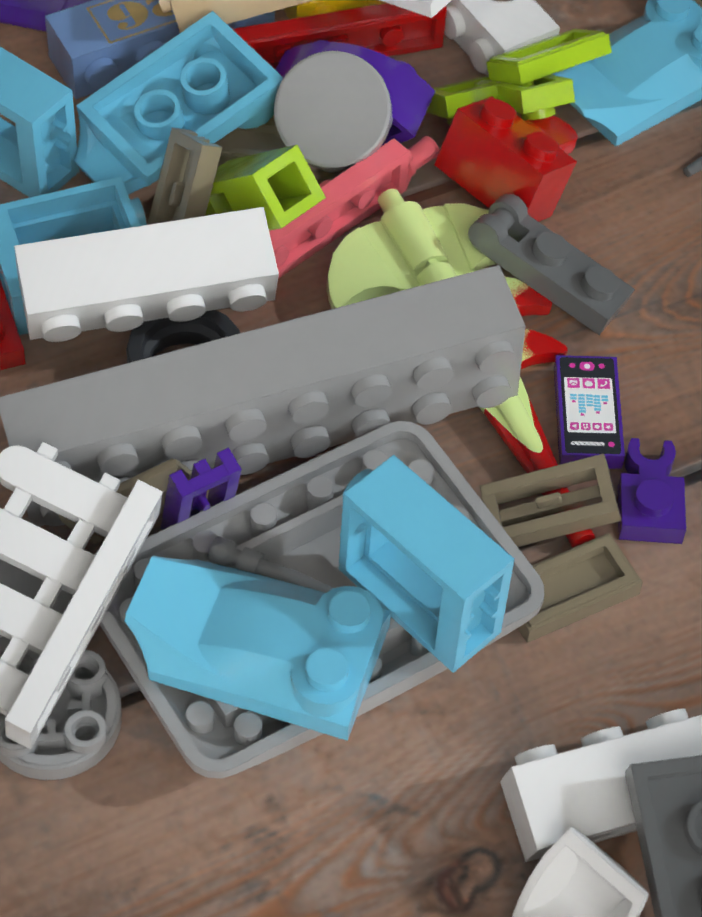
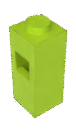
[205,144,326,230]

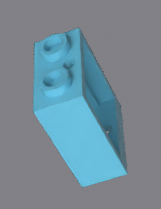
[0,47,80,198]
[0,177,147,335]
[338,455,515,673]

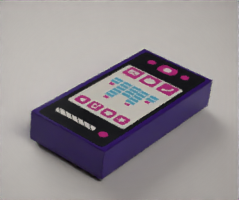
[553,355,625,469]

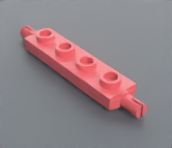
[269,136,439,279]

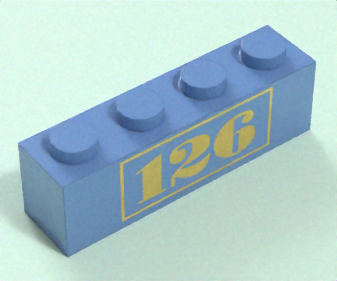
[45,0,275,99]

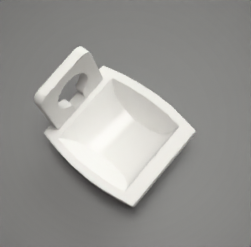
[512,827,649,917]

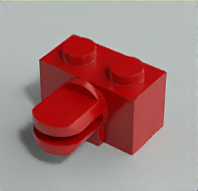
[434,96,578,222]

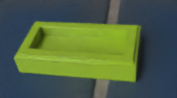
[486,29,612,85]

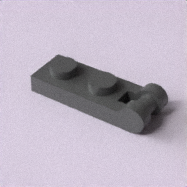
[468,194,635,335]

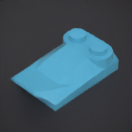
[552,0,702,147]
[74,11,283,195]
[124,556,391,741]

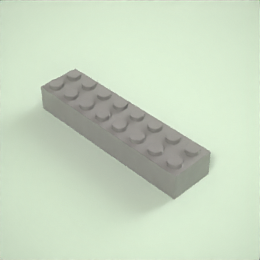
[0,265,526,527]

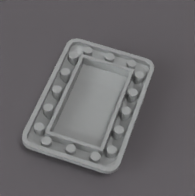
[99,421,544,779]

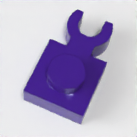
[618,438,686,544]

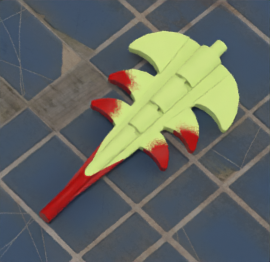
[327,189,595,548]

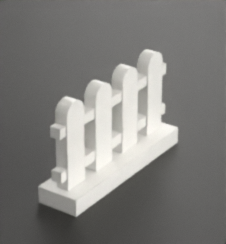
[0,442,163,749]

